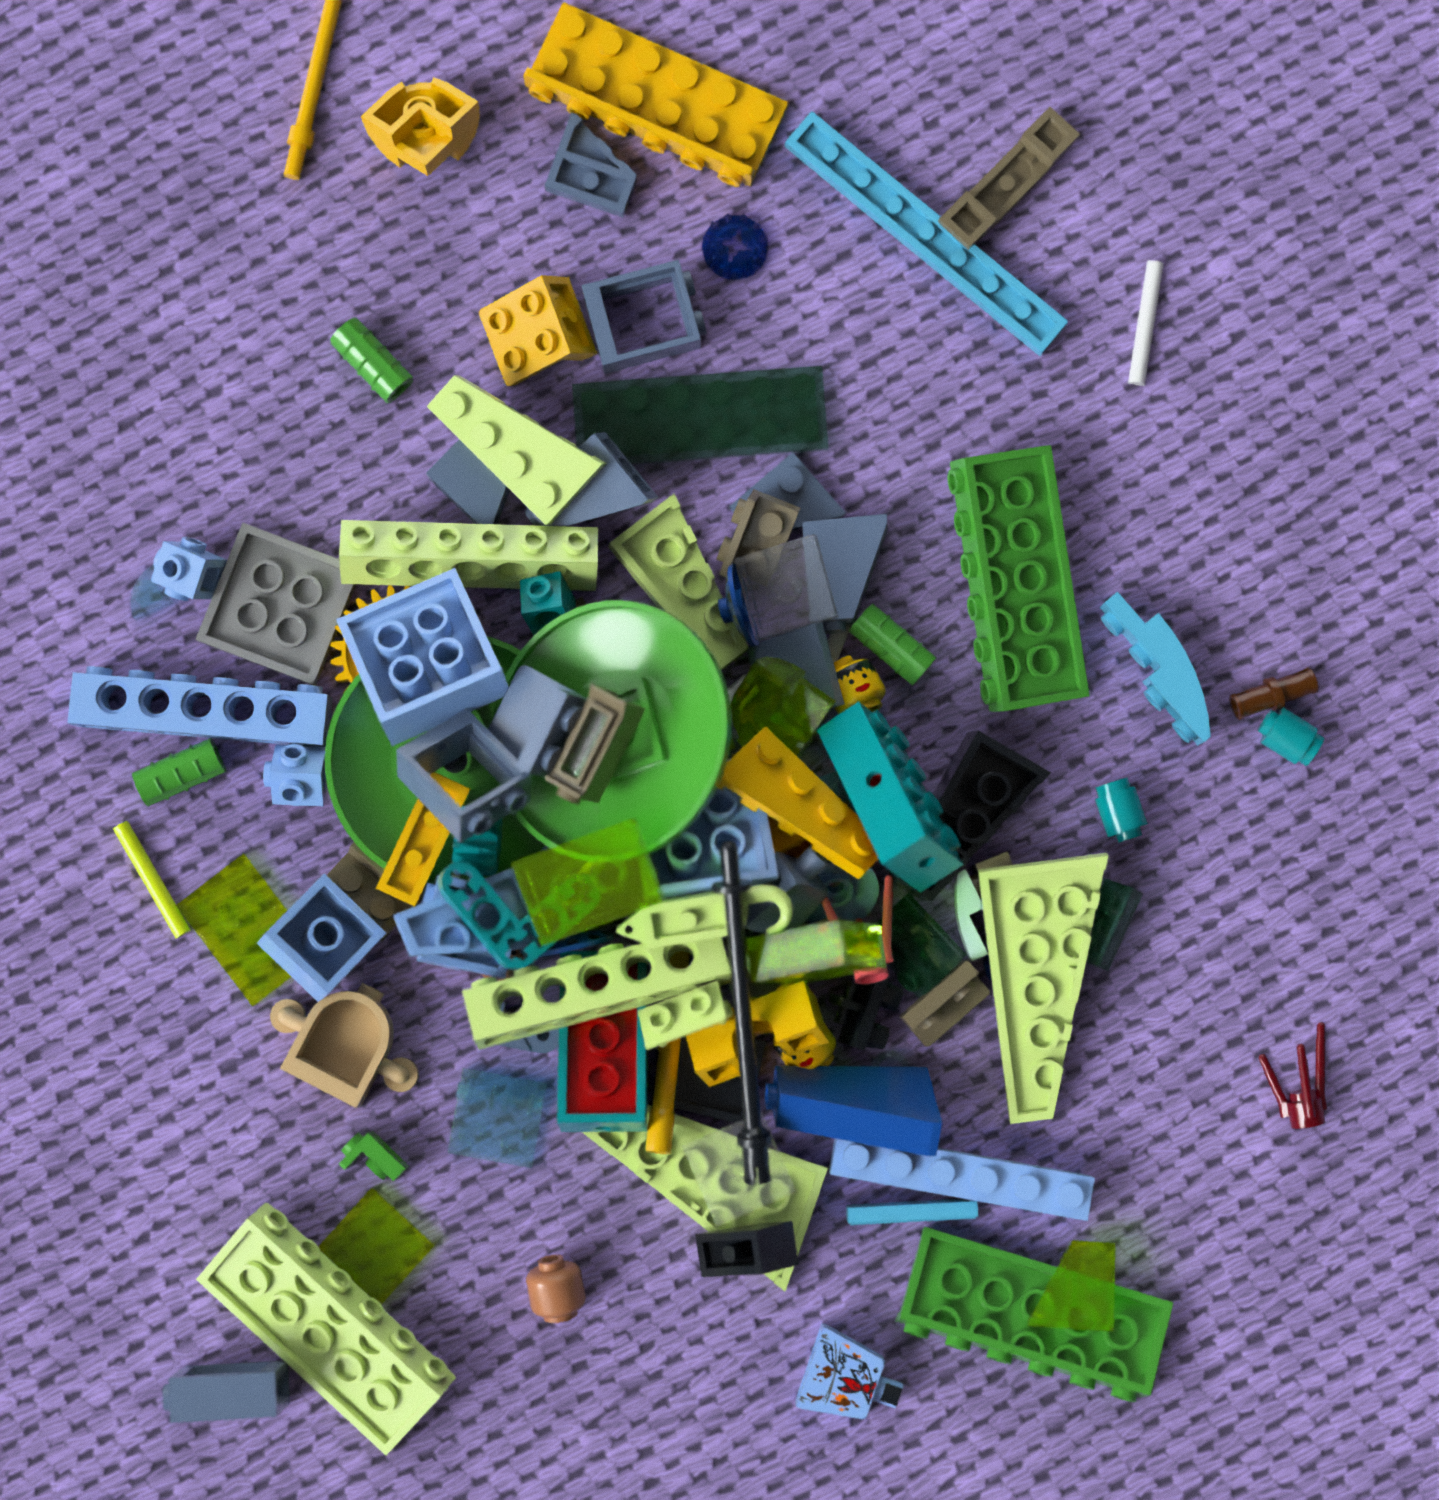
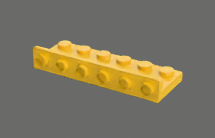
[523,2,789,187]

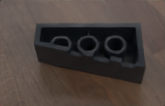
[888,730,1051,901]

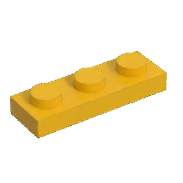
[376,772,471,906]

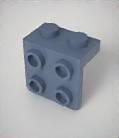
[488,665,588,777]

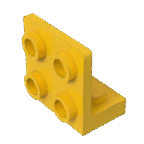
[479,275,598,386]

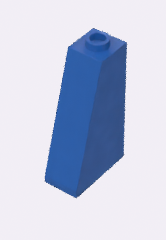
[765,1066,943,1156]

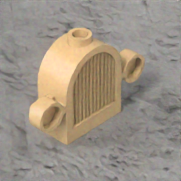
[270,983,419,1108]

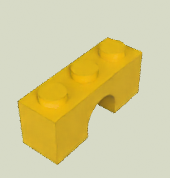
[686,981,829,1087]

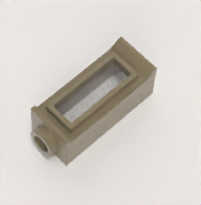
[544,684,645,805]

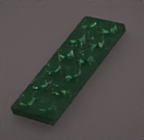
[572,366,829,465]

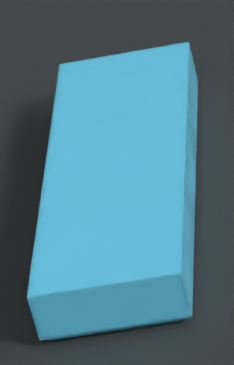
[846,1199,978,1225]

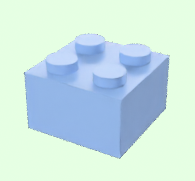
[257,873,386,1002]

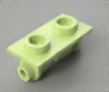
[638,981,733,1050]

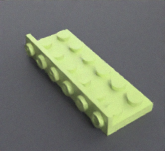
[196,1203,456,1455]

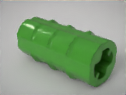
[330,317,413,404]
[849,603,937,686]
[132,738,227,807]

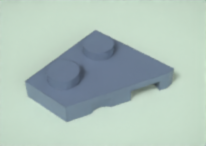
[729,452,846,531]

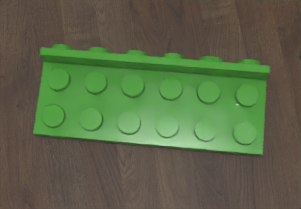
[947,445,1090,712]
[895,1227,1174,1403]

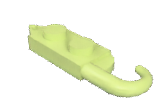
[616,885,793,949]

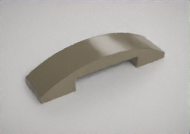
[938,107,1080,250]

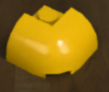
[361,77,480,176]

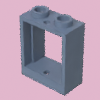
[581,259,707,374]
[397,709,532,843]
[162,1360,290,1423]

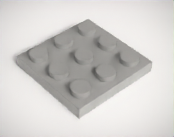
[195,523,356,686]

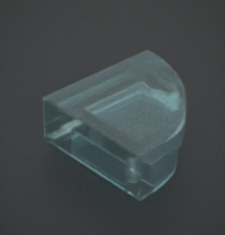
[130,565,175,621]

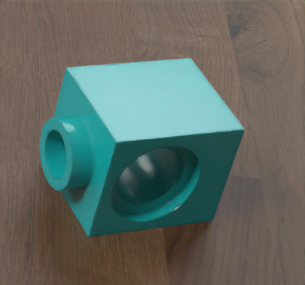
[520,571,576,636]

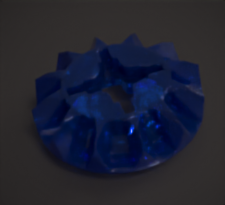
[702,213,768,280]

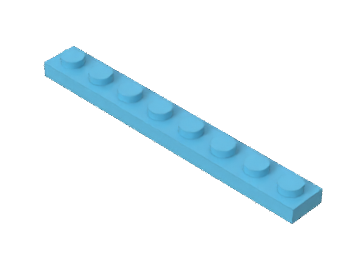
[785,111,1069,356]

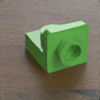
[339,1131,409,1181]

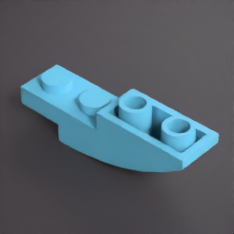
[1099,592,1211,746]

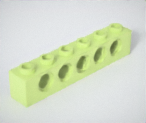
[339,520,598,591]
[462,937,732,1050]

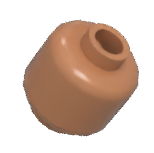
[526,1254,586,1323]

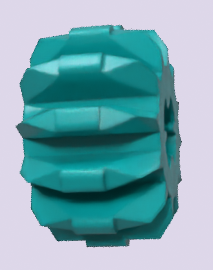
[452,806,503,877]

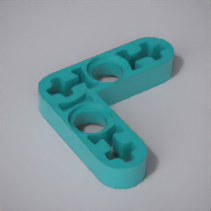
[438,862,602,970]

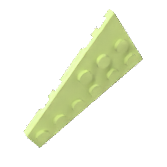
[978,853,1109,1124]
[582,1104,828,1292]

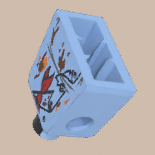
[795,1323,903,1419]

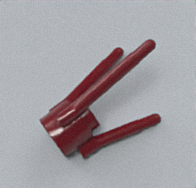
[1259,1022,1327,1129]

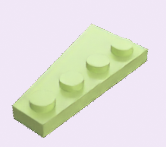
[427,375,607,525]
[608,494,749,671]

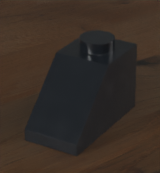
[695,1221,799,1277]

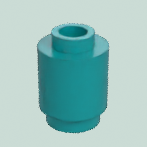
[1257,707,1325,766]
[1095,777,1148,843]

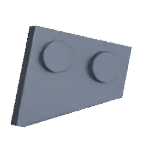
[544,112,637,218]

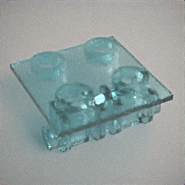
[447,1068,547,1168]

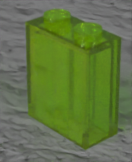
[747,920,887,985]

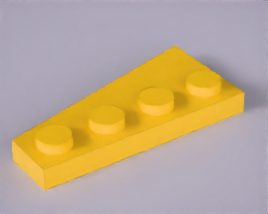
[717,726,879,879]

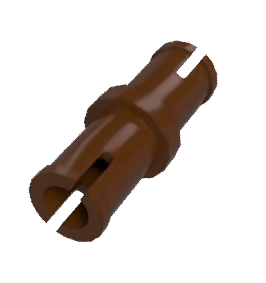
[1229,667,1319,720]

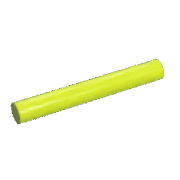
[113,821,191,939]

